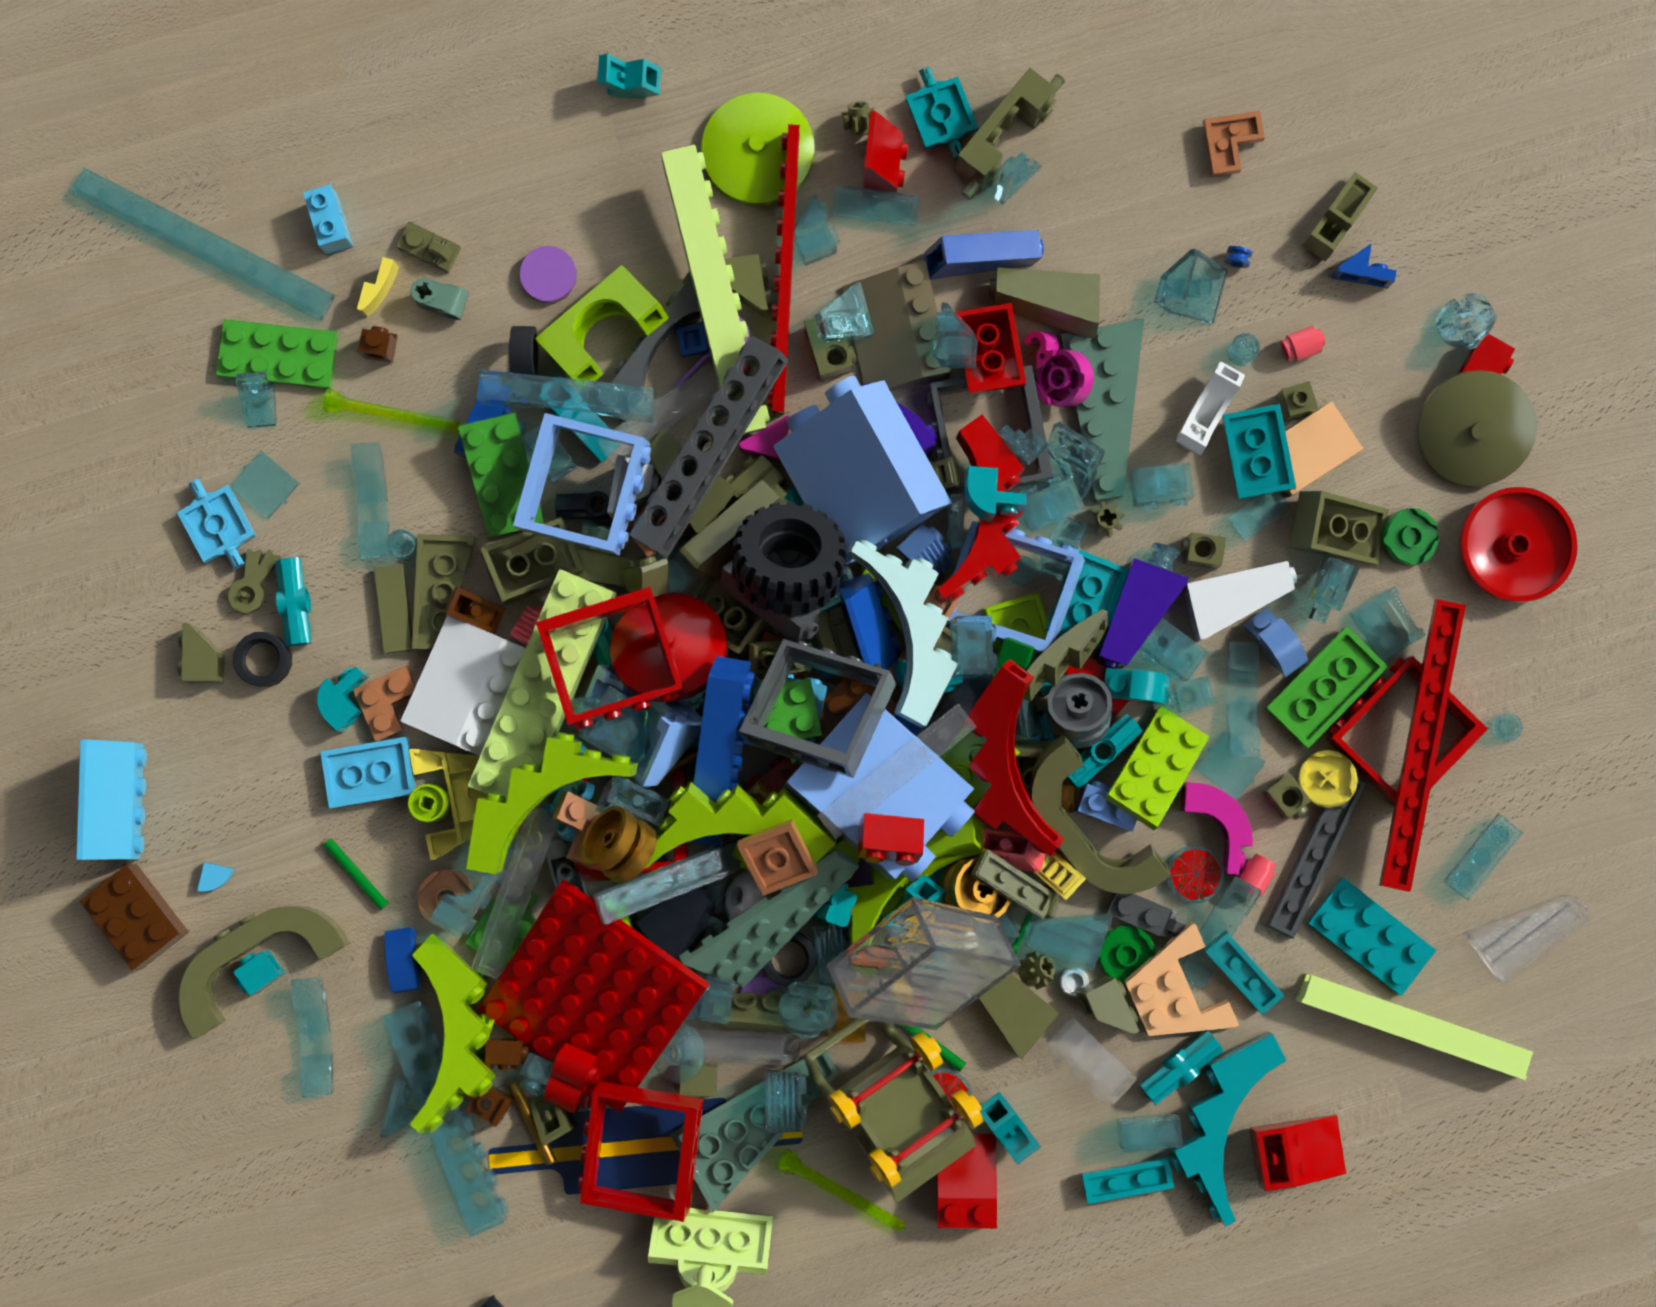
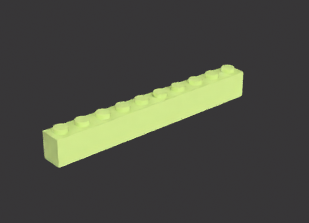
[661,145,770,435]

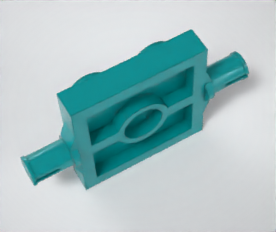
[905,67,979,160]

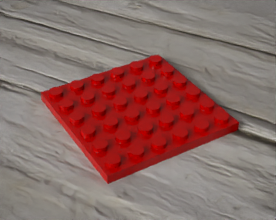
[478,879,710,1113]

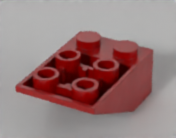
[1250,1114,1347,1191]

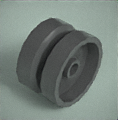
[1047,673,1112,748]

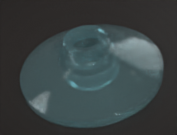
[654,1023,705,1083]

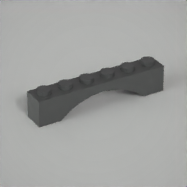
[598,271,701,426]

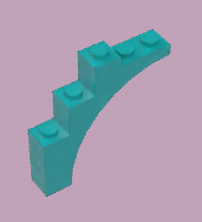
[1169,1031,1287,1227]

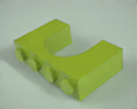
[535,265,669,392]

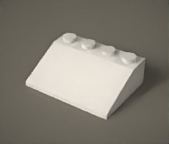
[400,615,526,756]

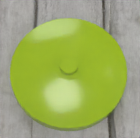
[701,92,814,206]

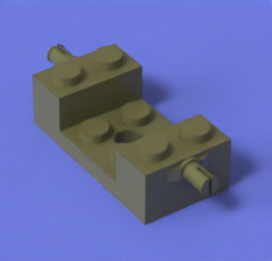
[955,67,1065,200]

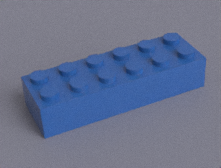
[691,656,755,846]

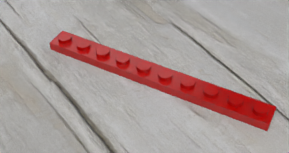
[767,124,800,415]
[1379,599,1466,892]

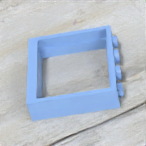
[513,413,651,556]
[946,520,1085,654]

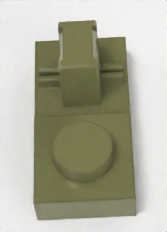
[396,221,461,273]

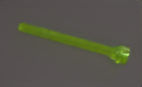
[323,389,461,432]
[776,1148,905,1231]

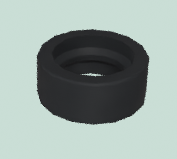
[509,326,538,380]
[233,632,292,687]
[763,932,817,987]

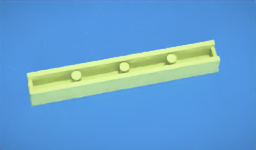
[1295,973,1533,1080]

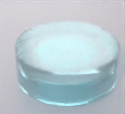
[1009,556,1037,585]

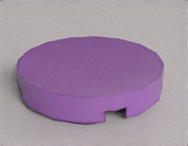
[520,246,577,303]

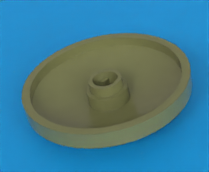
[1417,370,1537,486]

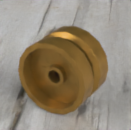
[580,806,657,884]
[938,857,1011,922]

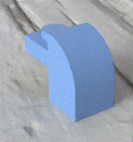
[1244,608,1308,677]

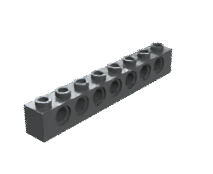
[630,336,789,558]

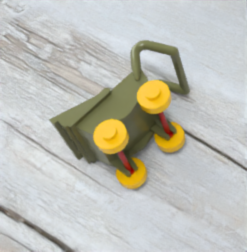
[804,1002,983,1203]

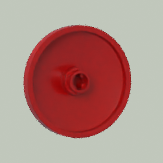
[1459,487,1578,603]
[610,594,728,702]

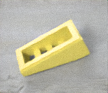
[1032,852,1086,900]

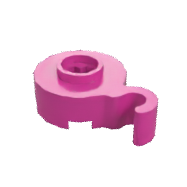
[1024,331,1094,407]

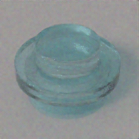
[1493,713,1523,742]

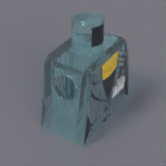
[1307,556,1360,624]

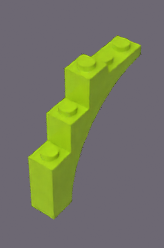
[466,732,638,874]
[645,782,837,869]
[847,815,983,980]
[410,933,496,1135]

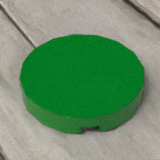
[1382,508,1439,565]
[1097,925,1156,984]

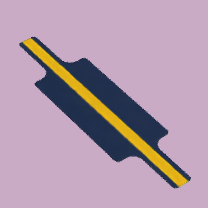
[488,1097,803,1195]

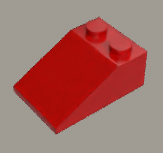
[863,111,908,196]
[954,303,1026,395]
[936,1133,997,1229]

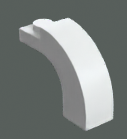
[1176,361,1245,456]

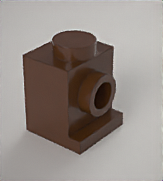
[358,326,398,363]
[485,1037,530,1070]
[465,1085,514,1127]

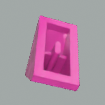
[738,415,790,463]

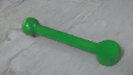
[1009,913,1032,955]

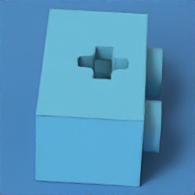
[303,184,353,255]

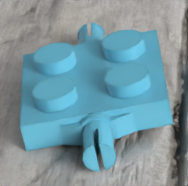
[177,479,257,569]

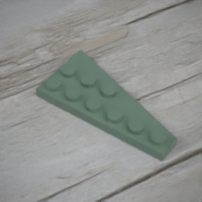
[1060,318,1144,502]
[679,850,859,987]
[670,1050,839,1212]

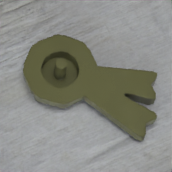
[228,549,281,614]

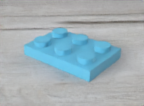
[320,737,416,809]

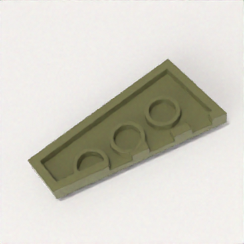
[412,534,476,650]

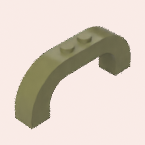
[1030,734,1170,894]
[179,906,350,1039]

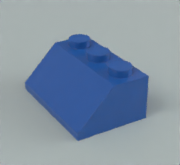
[838,573,900,670]

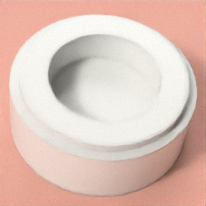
[1059,967,1089,997]

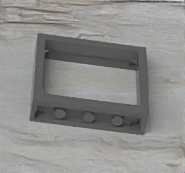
[925,365,1053,500]
[739,639,896,778]

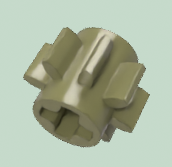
[842,101,875,136]
[1088,501,1125,538]
[1019,951,1055,990]

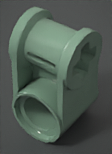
[411,278,469,320]

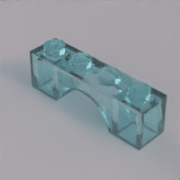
[429,834,524,939]

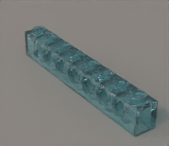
[381,1001,509,1237]

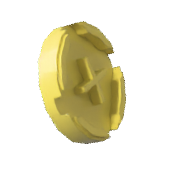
[1298,750,1358,809]

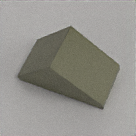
[529,1093,577,1146]

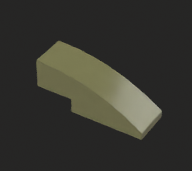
[1302,172,1378,262]

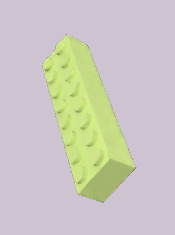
[468,569,617,800]

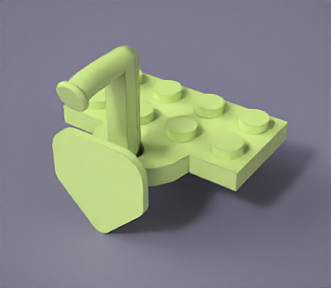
[648,1208,773,1307]

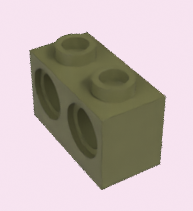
[804,312,857,381]

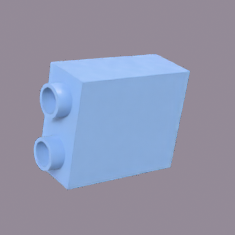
[773,376,952,565]
[783,693,974,882]

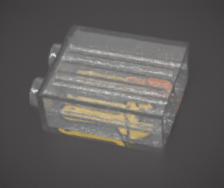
[827,897,1021,1030]

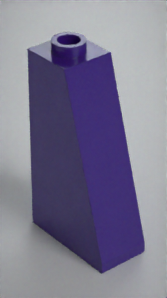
[1096,558,1189,669]

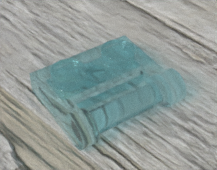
[1349,586,1426,661]

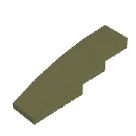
[1023,609,1108,702]

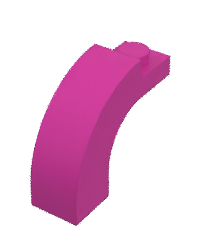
[1180,782,1253,875]

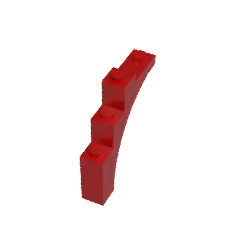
[934,414,1025,605]
[964,659,1065,857]

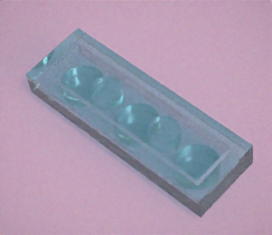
[832,185,920,226]
[1443,814,1523,900]

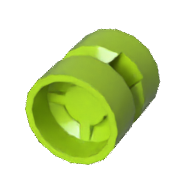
[408,784,452,823]

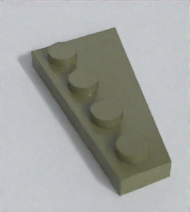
[711,982,836,1037]

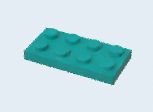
[1306,877,1436,996]

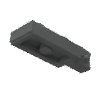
[1106,893,1186,938]

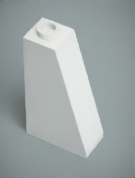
[1183,561,1297,643]

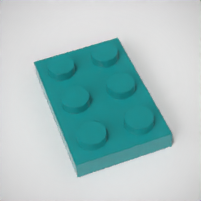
[1222,404,1296,500]
[1045,548,1129,650]

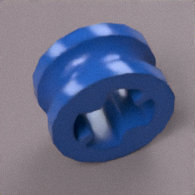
[1224,246,1253,268]

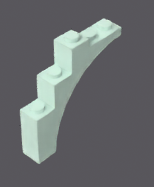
[846,540,958,727]

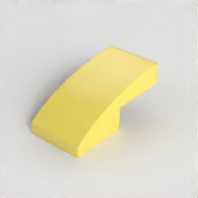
[357,257,399,317]

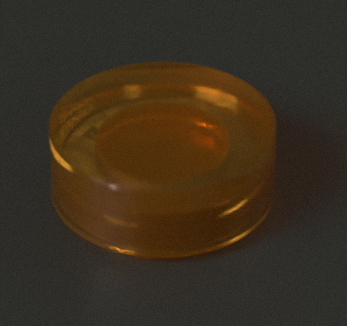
[1061,784,1074,813]

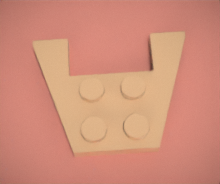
[1124,921,1239,1036]

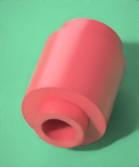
[1280,326,1325,362]
[1236,854,1276,899]

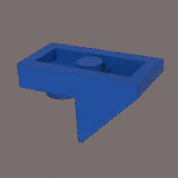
[1332,244,1397,288]

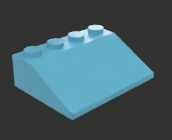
[76,739,147,860]

